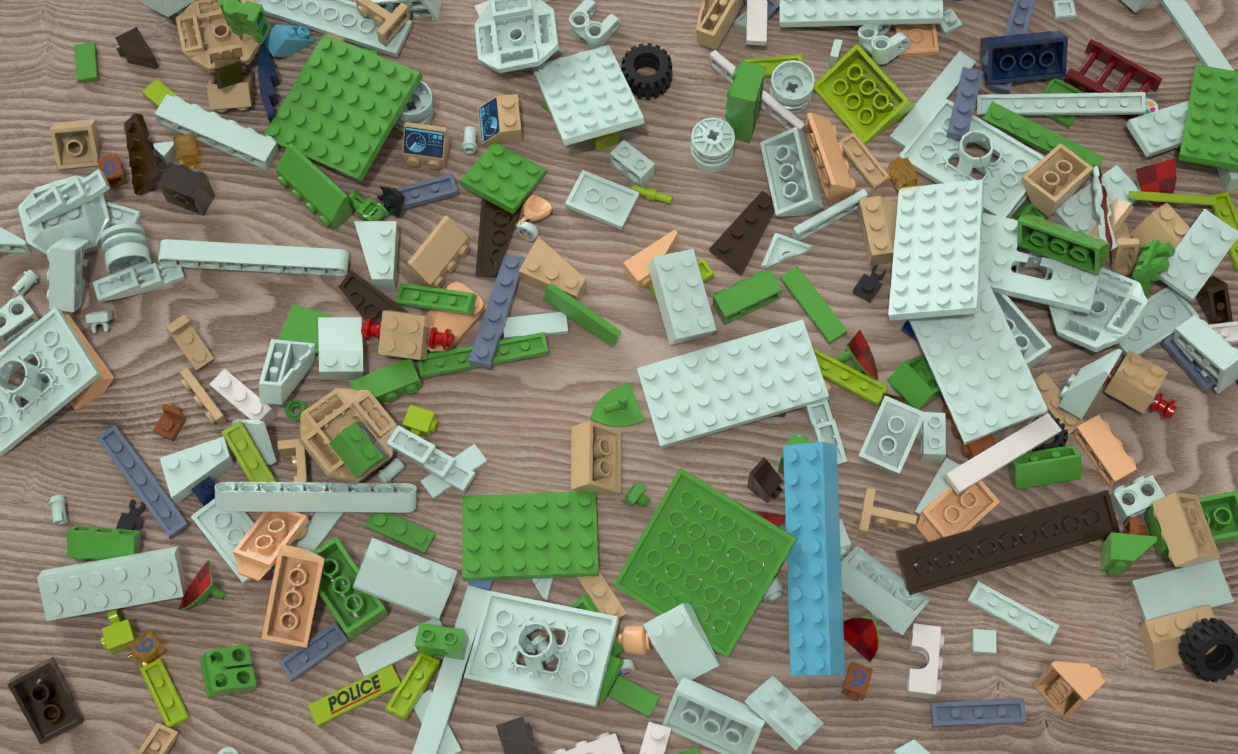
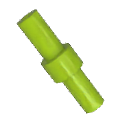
[632,184,673,205]

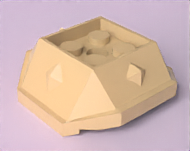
[176,0,262,73]
[299,388,397,484]

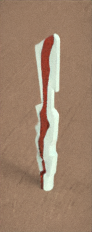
[1092,166,1117,252]

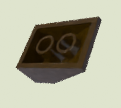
[7,657,83,745]

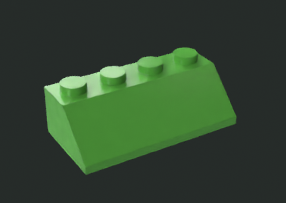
[276,143,353,231]
[1018,214,1110,275]

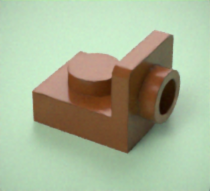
[153,404,187,442]
[1124,517,1148,536]

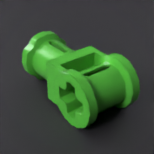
[348,190,389,221]

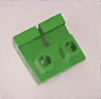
[199,644,257,698]

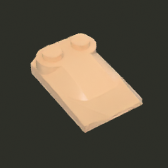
[426,282,487,352]
[916,480,1000,541]
[233,512,309,581]

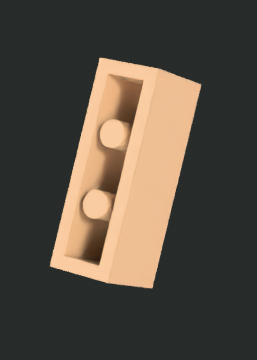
[1072,415,1137,488]

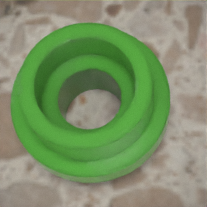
[285,400,307,421]

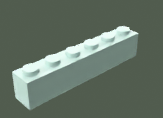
[155,94,279,171]

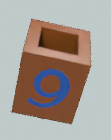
[97,153,128,189]
[841,662,873,701]

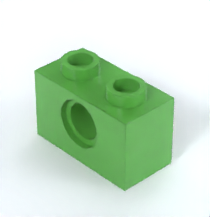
[415,623,469,660]

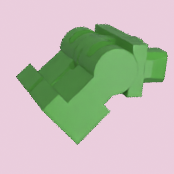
[218,0,270,44]
[1130,239,1175,299]

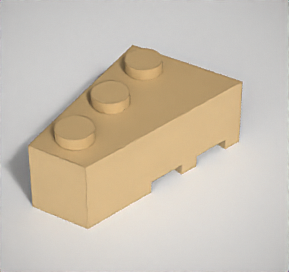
[696,0,744,50]
[519,237,586,302]

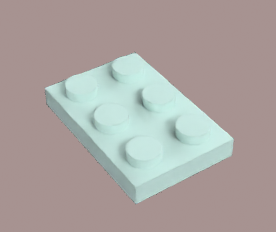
[565,170,639,230]
[745,676,824,750]

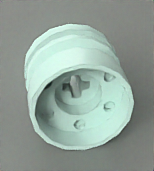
[769,60,815,114]
[394,81,433,132]
[690,117,735,173]
[100,223,152,275]

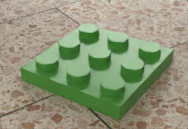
[460,141,547,214]

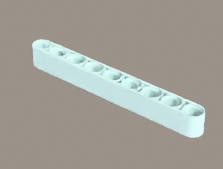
[158,239,349,276]
[215,482,417,513]

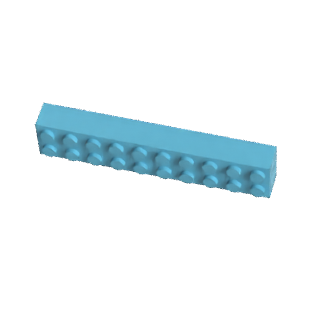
[783,442,845,676]

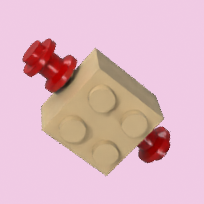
[361,310,455,360]
[1092,350,1177,420]

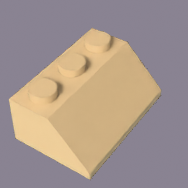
[1021,143,1093,217]
[857,196,898,266]
[1130,203,1190,259]
[407,215,470,288]
[571,421,621,495]
[1152,492,1221,567]
[1138,604,1217,672]

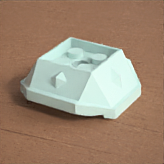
[475,0,559,73]
[18,175,112,256]
[1048,267,1148,352]

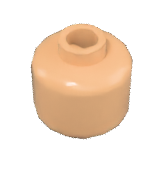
[618,626,653,656]

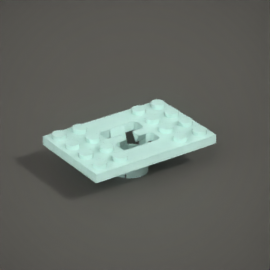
[898,98,1044,218]
[980,213,1108,314]
[0,307,102,456]
[464,591,619,708]

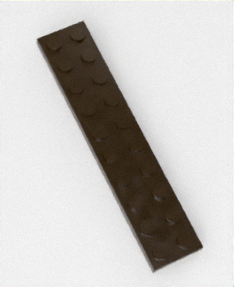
[896,490,1120,595]

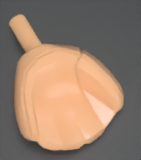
[515,194,552,227]

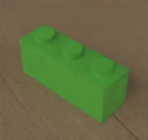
[712,269,782,325]
[350,358,422,404]
[1009,445,1081,490]
[67,525,141,561]

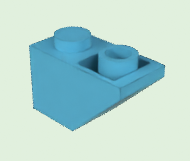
[264,25,315,57]

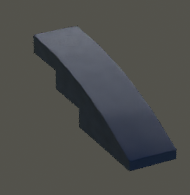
[258,42,281,123]

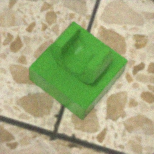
[621,481,650,508]

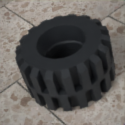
[621,43,672,100]
[1178,618,1238,682]

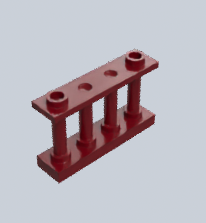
[1064,39,1163,121]

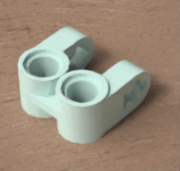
[569,0,621,49]
[858,25,911,65]

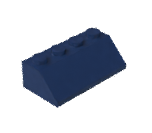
[980,30,1068,85]

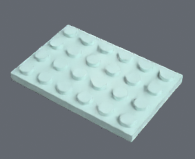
[532,45,645,146]

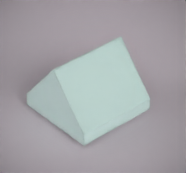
[153,141,178,166]

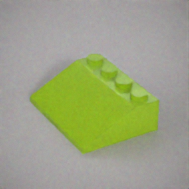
[813,44,915,145]

